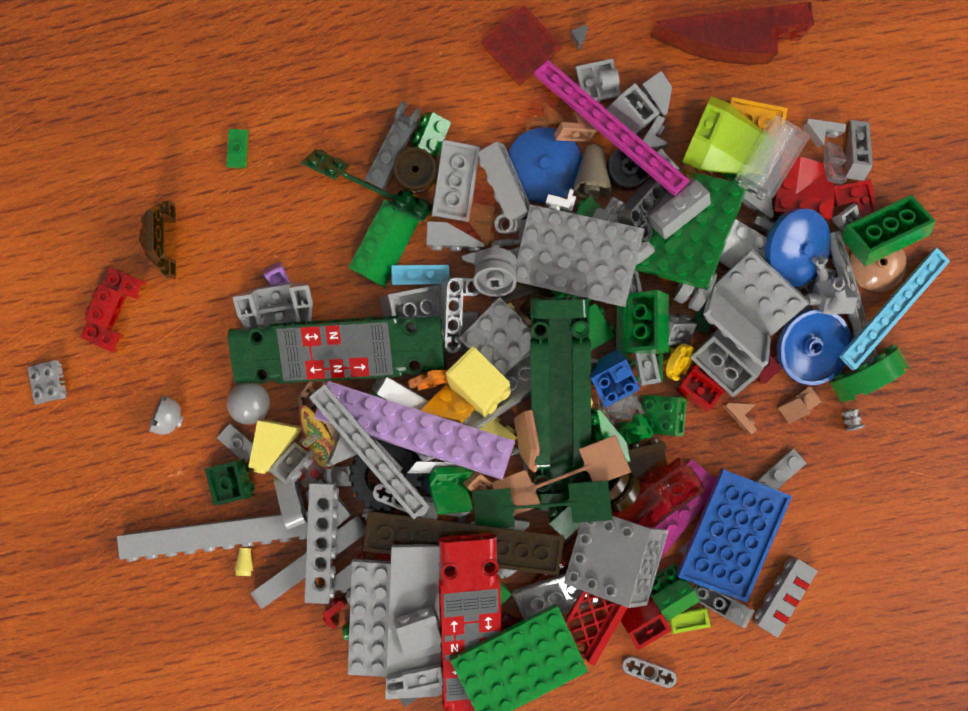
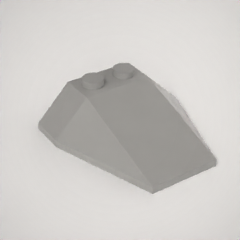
[233,282,313,339]

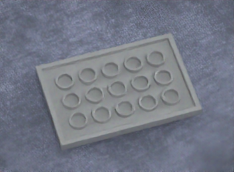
[516,205,645,307]

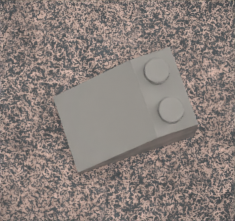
[380,285,441,330]

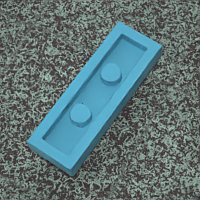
[392,265,449,285]

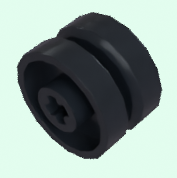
[607,148,649,192]

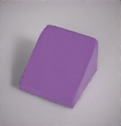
[263,262,290,286]

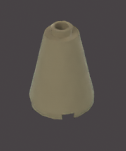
[573,144,611,200]

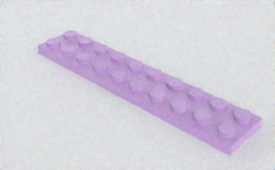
[314,381,515,480]

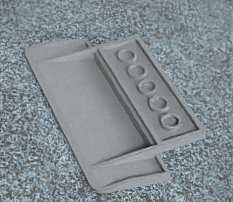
[348,544,452,699]

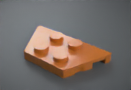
[408,370,449,391]

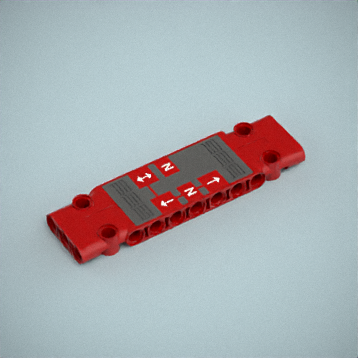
[438,533,501,711]

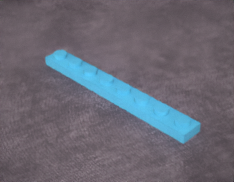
[839,248,950,370]

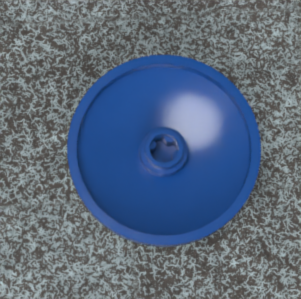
[508,127,582,204]
[765,208,831,287]
[777,308,852,385]

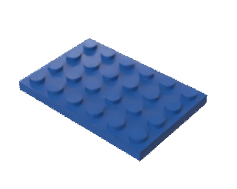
[676,468,792,602]

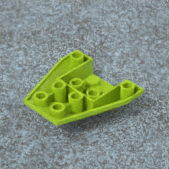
[682,96,775,176]

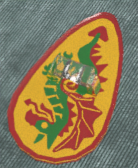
[299,405,335,470]

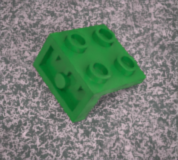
[641,395,687,436]

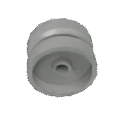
[474,248,517,297]
[672,273,717,311]

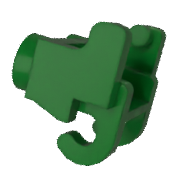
[617,414,653,445]

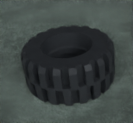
[348,439,424,513]

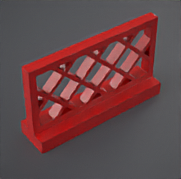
[565,590,627,666]

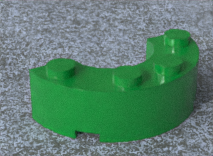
[829,344,910,402]

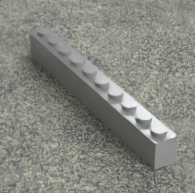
[117,510,308,562]

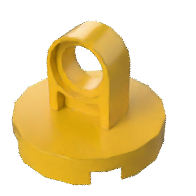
[657,343,695,381]

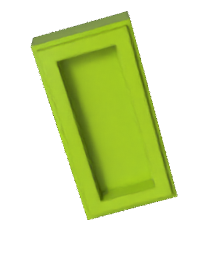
[669,606,711,634]

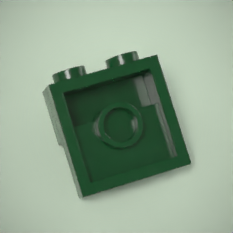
[205,459,255,506]

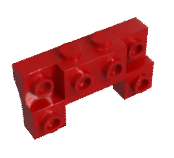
[80,267,146,353]

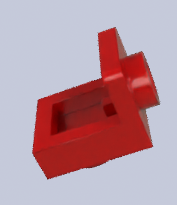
[322,596,348,630]

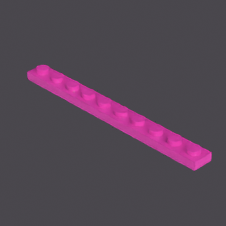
[534,60,689,196]

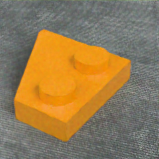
[420,385,475,424]

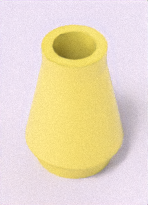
[234,548,253,576]

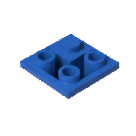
[590,349,640,408]

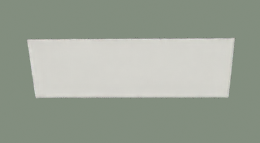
[408,462,456,473]

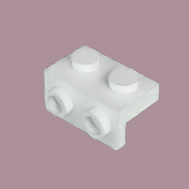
[545,189,576,213]

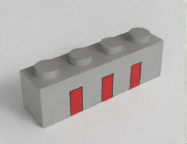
[753,556,818,638]

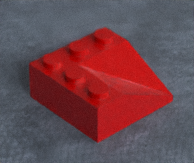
[771,154,834,222]

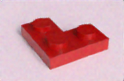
[834,179,878,218]

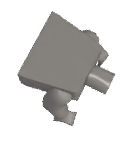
[805,255,858,314]

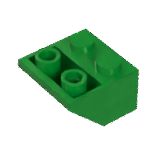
[650,562,699,621]

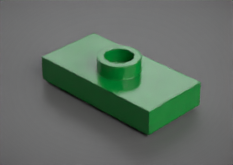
[226,129,249,169]

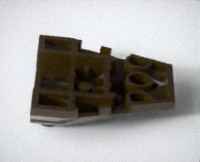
[139,201,176,279]

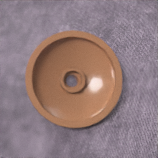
[849,249,907,292]

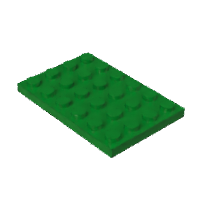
[635,169,747,290]
[450,603,588,711]

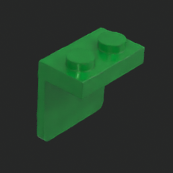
[427,465,473,514]

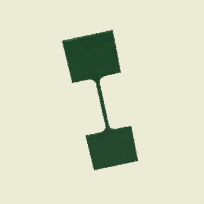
[301,149,432,222]
[472,480,613,528]

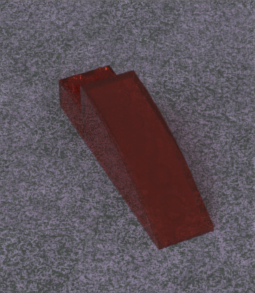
[650,2,814,65]

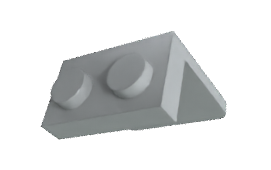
[393,606,441,655]

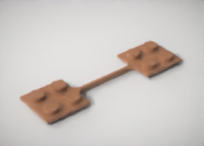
[491,435,631,515]

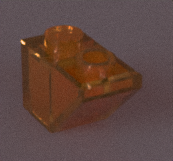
[469,203,498,247]

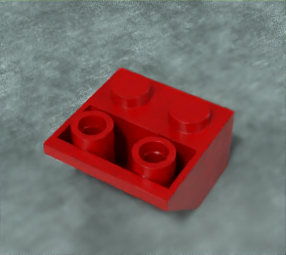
[620,596,672,650]

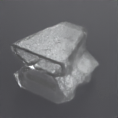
[596,391,645,425]

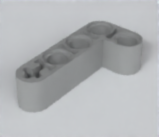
[439,277,480,353]

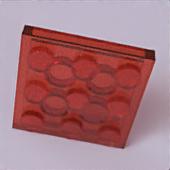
[482,5,562,86]

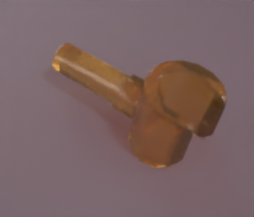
[679,164,696,179]

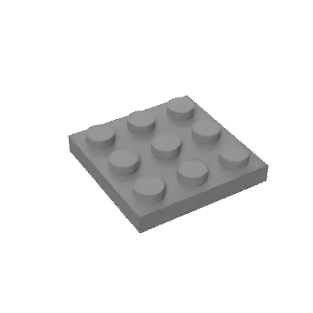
[459,297,531,376]

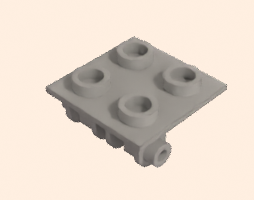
[27,360,67,405]

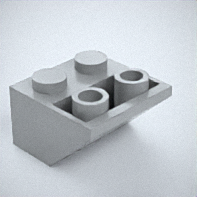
[606,83,660,135]

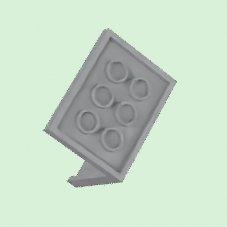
[703,249,809,368]
[564,516,669,608]

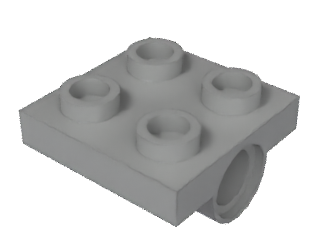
[575,59,621,102]

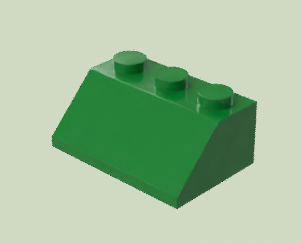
[623,290,669,354]

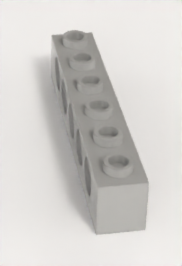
[305,482,339,604]

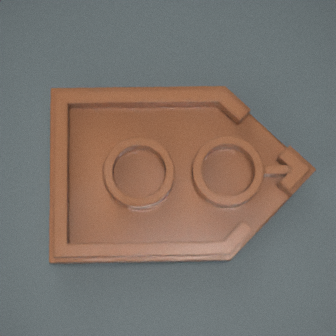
[514,410,540,472]

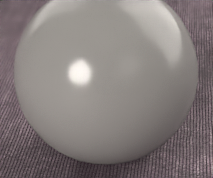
[226,382,271,425]

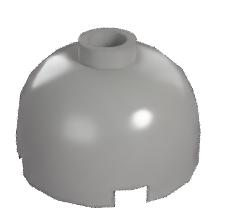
[148,395,184,435]

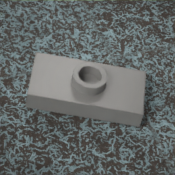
[217,423,253,462]

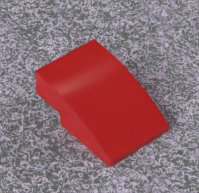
[676,363,726,412]

